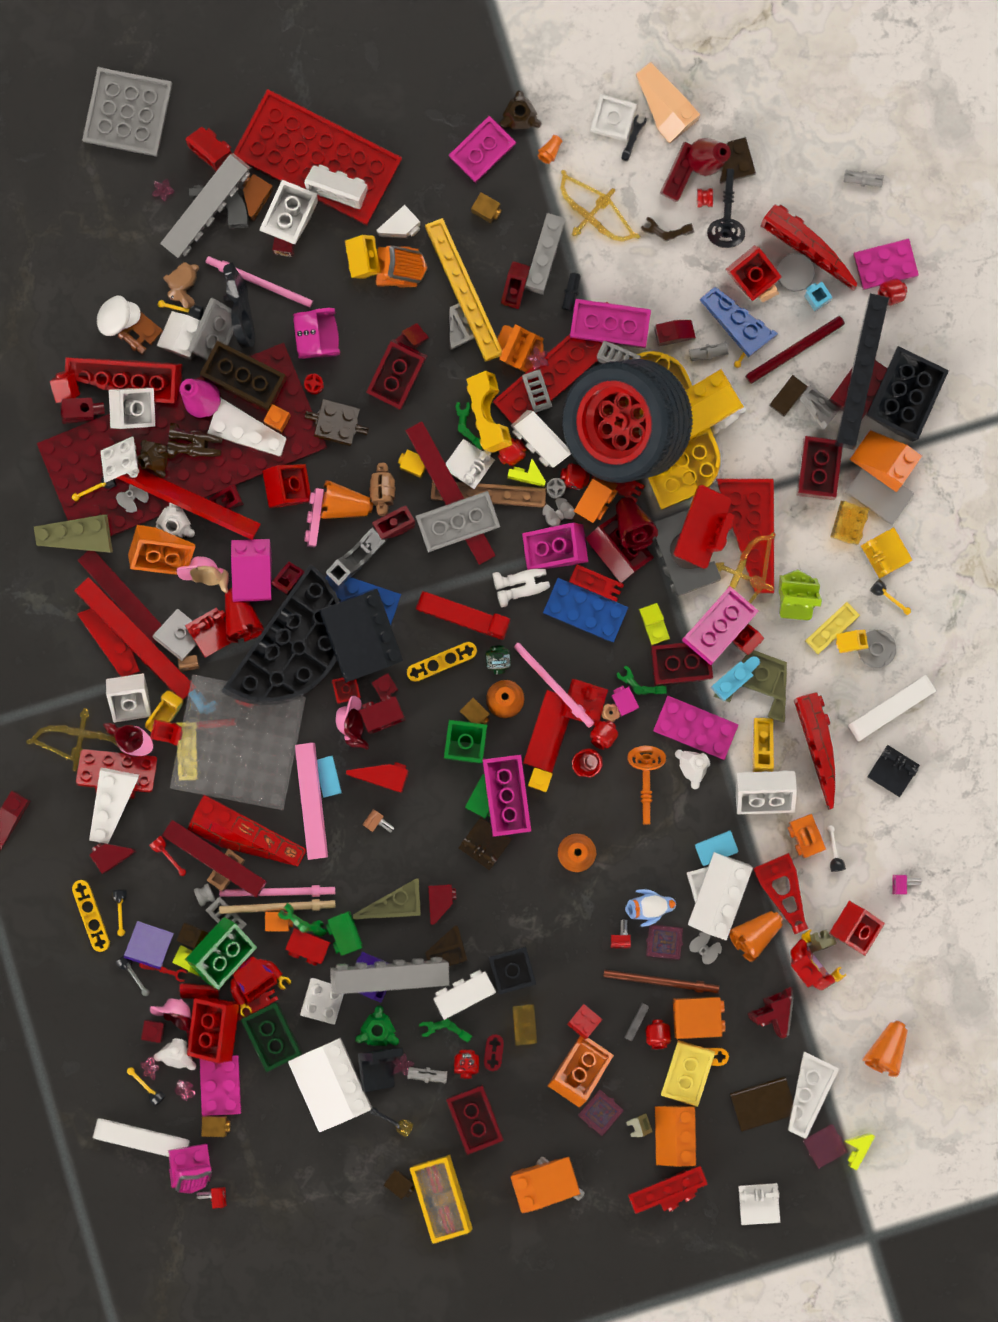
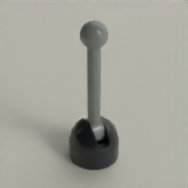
[116,956,149,996]

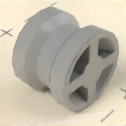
[546,478,566,499]
[194,883,216,907]

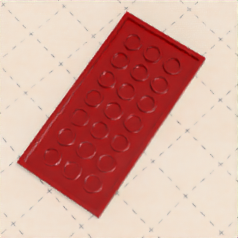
[234,89,402,225]

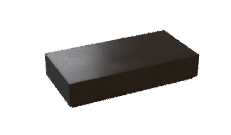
[769,375,808,417]

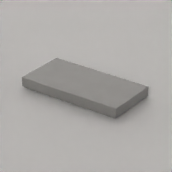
[415,491,500,552]

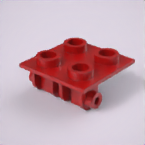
[185,608,231,658]

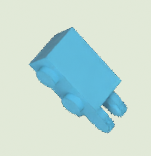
[711,656,760,702]

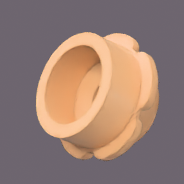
[602,704,620,722]

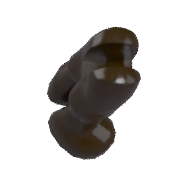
[167,423,222,459]

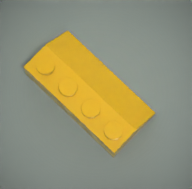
[685,369,744,439]

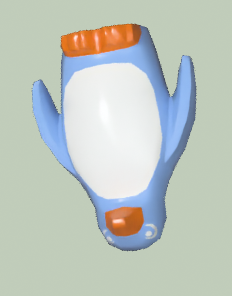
[625,889,676,927]

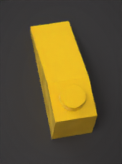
[752,718,774,772]

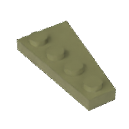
[34,515,113,553]

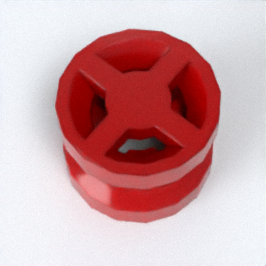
[697,188,713,208]
[304,374,324,395]

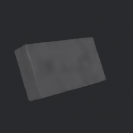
[625,1003,649,1041]

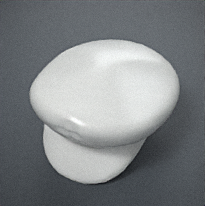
[97,295,140,336]

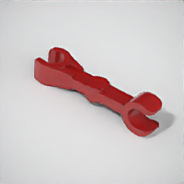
[139,963,187,982]

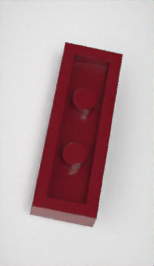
[660,142,693,202]

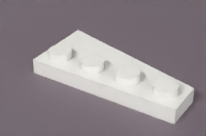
[208,398,287,457]
[89,768,139,844]
[788,1052,839,1139]

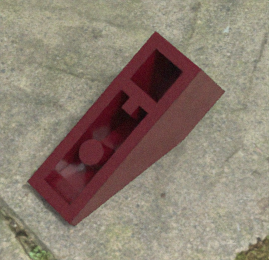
[0,791,31,851]

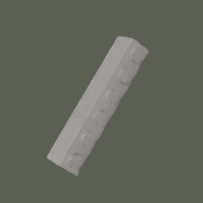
[160,153,251,258]
[330,957,449,994]

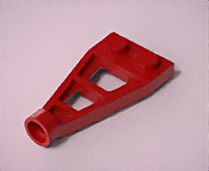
[753,853,809,935]

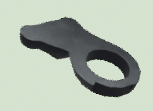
[223,262,255,348]

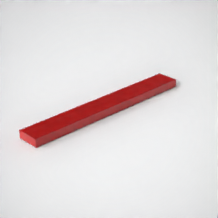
[117,468,261,540]
[74,577,196,699]

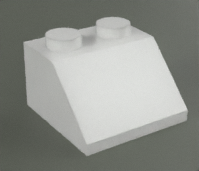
[157,311,200,361]
[109,388,155,429]
[106,673,151,722]

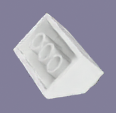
[688,852,753,940]

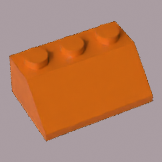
[655,1106,696,1166]

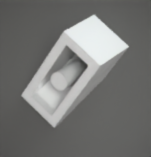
[377,205,420,238]

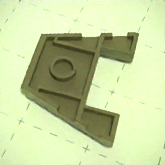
[713,650,787,723]

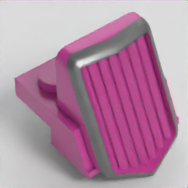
[168,1144,212,1193]

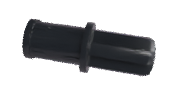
[562,273,581,311]

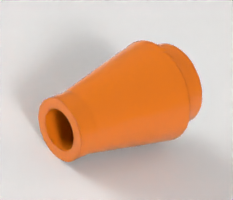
[537,135,563,164]

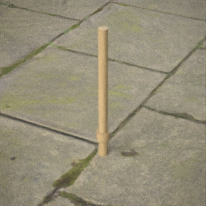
[219,899,335,914]

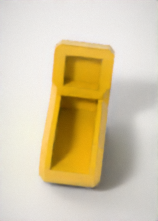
[145,690,183,732]

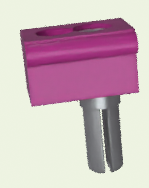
[892,875,921,894]

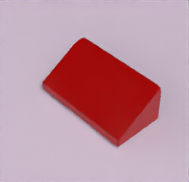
[179,983,220,999]

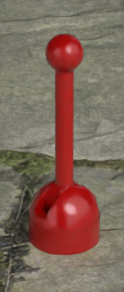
[149,835,186,876]

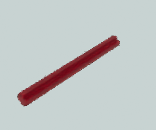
[745,316,845,384]

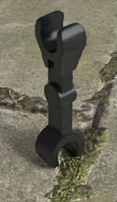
[621,114,647,161]

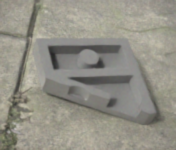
[449,303,475,350]
[800,385,840,429]

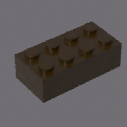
[200,341,287,411]

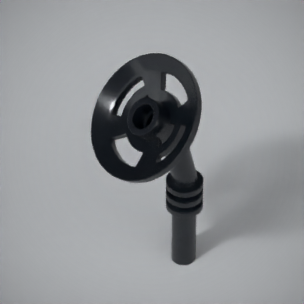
[707,169,745,248]

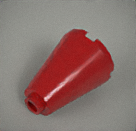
[225,588,264,643]

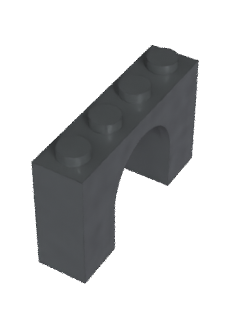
[652,509,721,597]

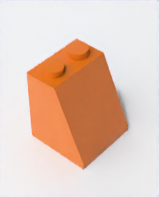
[673,997,725,1039]

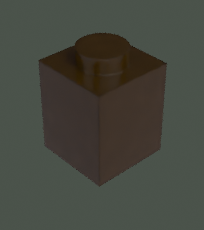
[383,1168,415,1199]

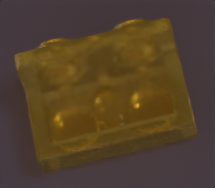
[830,501,869,545]

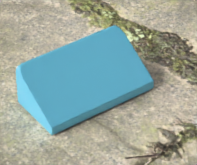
[317,756,342,798]
[695,831,738,866]

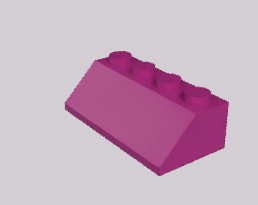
[483,755,531,837]

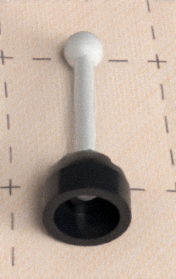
[827,825,846,872]

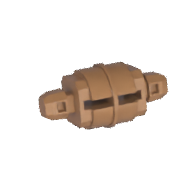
[369,463,396,516]

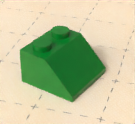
[444,720,487,764]
[326,911,364,956]

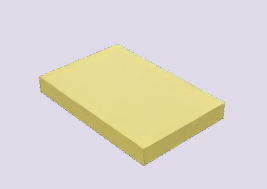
[661,1040,715,1107]

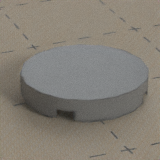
[777,253,815,292]
[858,630,896,668]

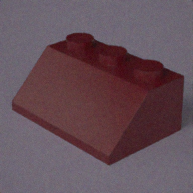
[585,514,654,583]

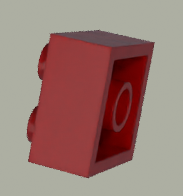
[732,624,765,655]
[332,677,361,704]
[567,1004,602,1040]

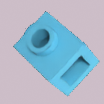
[804,282,833,312]

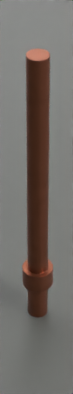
[604,970,719,993]

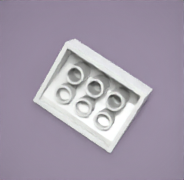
[288,1037,372,1132]

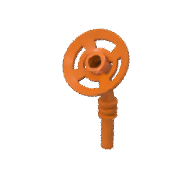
[628,746,666,825]

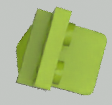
[778,570,822,620]

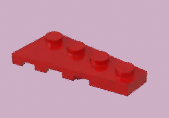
[77,600,140,677]

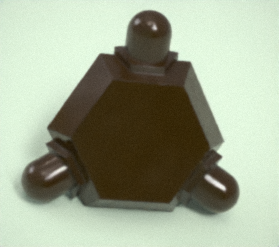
[499,90,542,129]
[137,440,168,478]

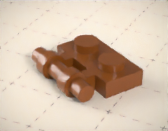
[117,311,163,355]

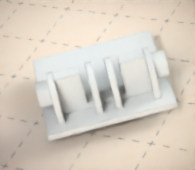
[101,436,139,483]
[446,439,495,489]
[300,978,344,1025]
[739,1183,780,1225]

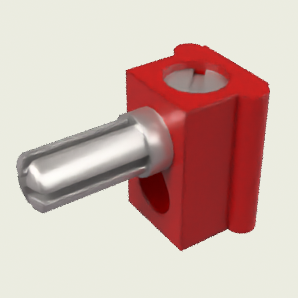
[611,920,631,948]
[197,1187,227,1208]

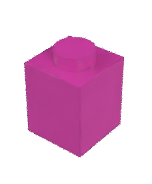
[611,686,639,717]

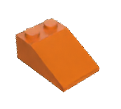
[849,430,922,492]
[128,525,195,575]
[548,1036,614,1107]
[510,1156,580,1213]

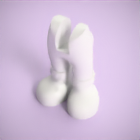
[492,568,550,608]

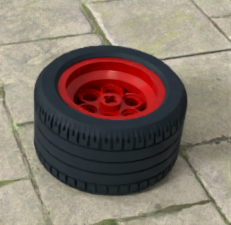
[562,359,693,483]

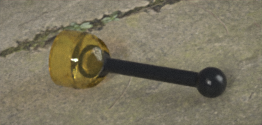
[370,1107,413,1137]

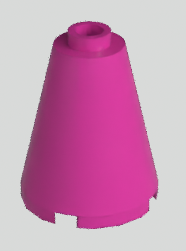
[180,379,221,418]

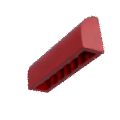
[523,690,570,773]

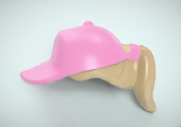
[177,556,229,593]

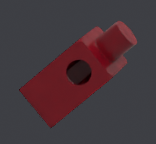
[60,398,105,424]

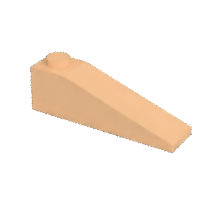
[636,62,700,143]

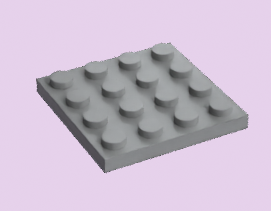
[82,67,173,156]

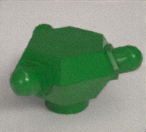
[355,1005,399,1046]

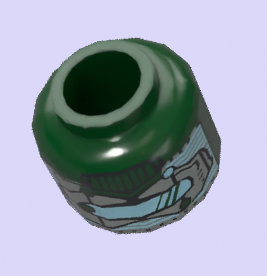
[485,645,511,674]

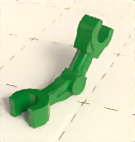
[456,402,483,451]
[617,666,667,695]
[278,903,328,937]
[419,1019,472,1042]

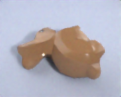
[163,262,199,309]

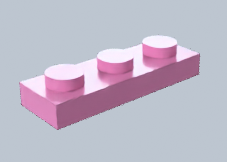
[304,488,324,547]

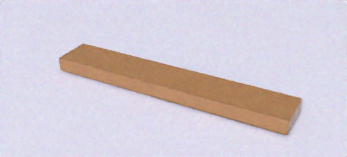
[431,481,546,508]

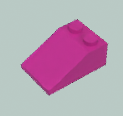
[522,522,588,570]
[231,539,272,602]

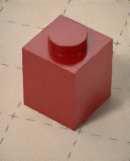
[50,372,80,403]

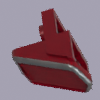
[748,987,793,1039]

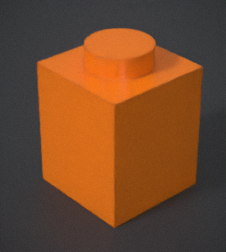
[264,404,291,433]
[265,912,293,931]

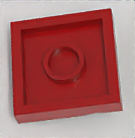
[562,679,608,726]

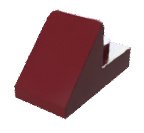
[387,323,429,349]

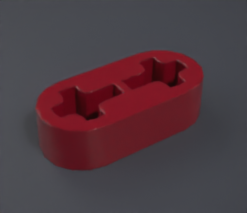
[484,1034,504,1071]

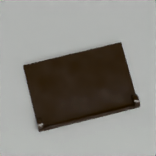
[730,1076,793,1131]

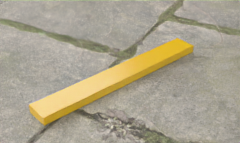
[425,218,502,362]

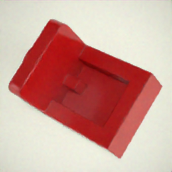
[150,719,183,745]

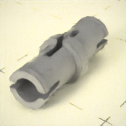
[844,170,884,188]
[689,342,729,362]
[407,1067,447,1084]

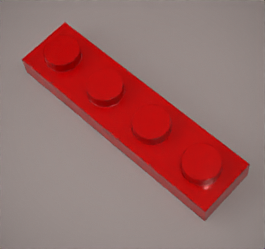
[628,1166,708,1214]

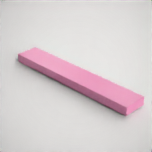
[295,743,328,860]

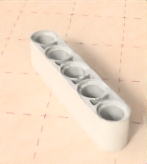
[848,675,937,741]
[93,1118,189,1157]

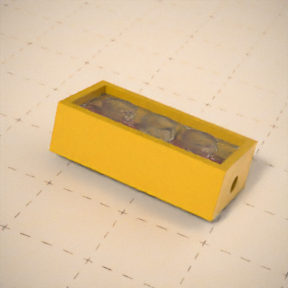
[410,1155,473,1244]

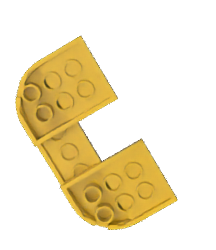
[623,351,721,510]

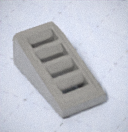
[597,341,641,363]
[522,369,552,413]
[206,897,247,930]

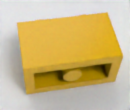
[345,235,381,279]

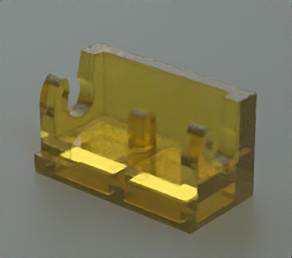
[513,1004,537,1045]

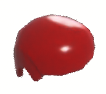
[572,748,603,778]

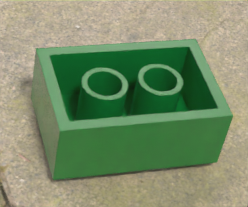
[185,917,257,990]

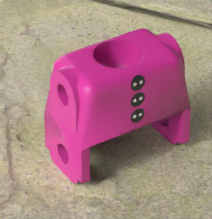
[293,308,340,359]

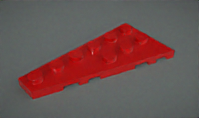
[716,479,774,594]

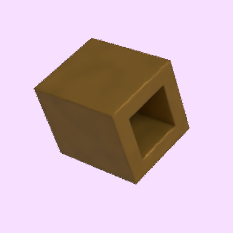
[471,192,502,223]
[460,698,490,724]
[202,1116,231,1137]

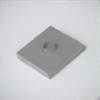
[153,608,197,661]

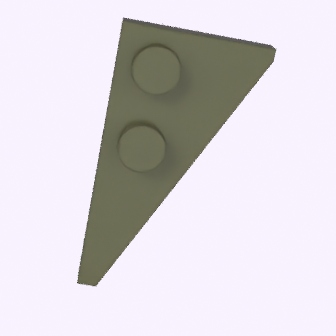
[353,878,421,919]

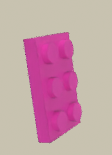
[449,116,516,183]
[853,239,919,290]
[200,1055,241,1116]

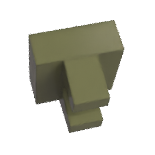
[809,930,837,953]
[626,1114,652,1138]

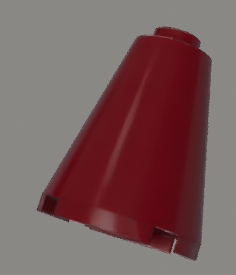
[687,138,731,176]
[616,497,658,550]

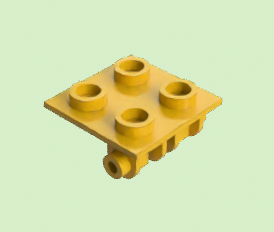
[861,527,913,579]

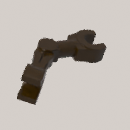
[641,217,694,242]

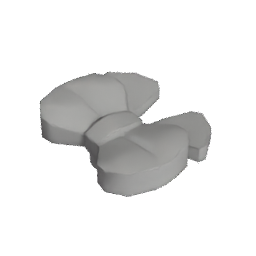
[116,484,149,513]
[542,498,575,527]
[689,932,722,965]

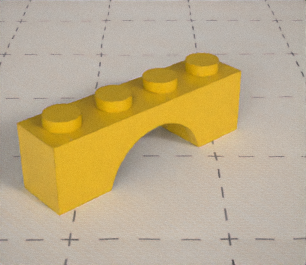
[466,371,512,453]

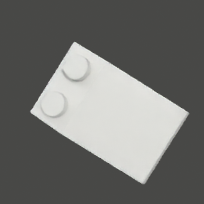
[260,180,318,244]

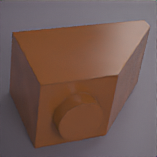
[243,174,274,221]

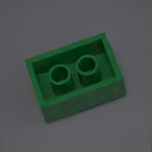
[241,1002,303,1072]

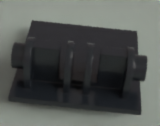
[867,745,920,798]

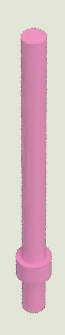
[205,256,313,307]
[514,643,594,727]
[219,885,335,897]

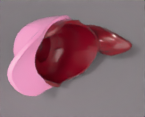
[336,696,369,749]
[103,723,153,756]
[150,998,192,1041]

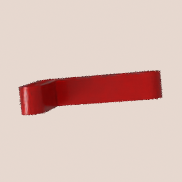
[416,591,510,640]

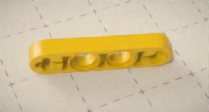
[407,642,477,682]
[72,880,110,952]

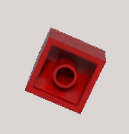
[185,127,232,171]
[725,245,782,301]
[262,464,311,508]
[829,901,885,956]

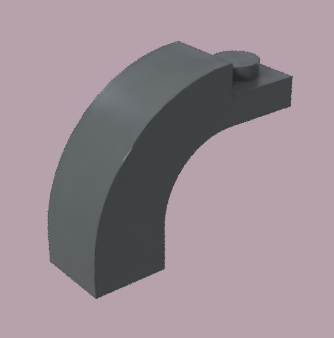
[189,180,249,228]
[325,526,388,586]

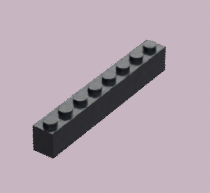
[835,293,889,450]

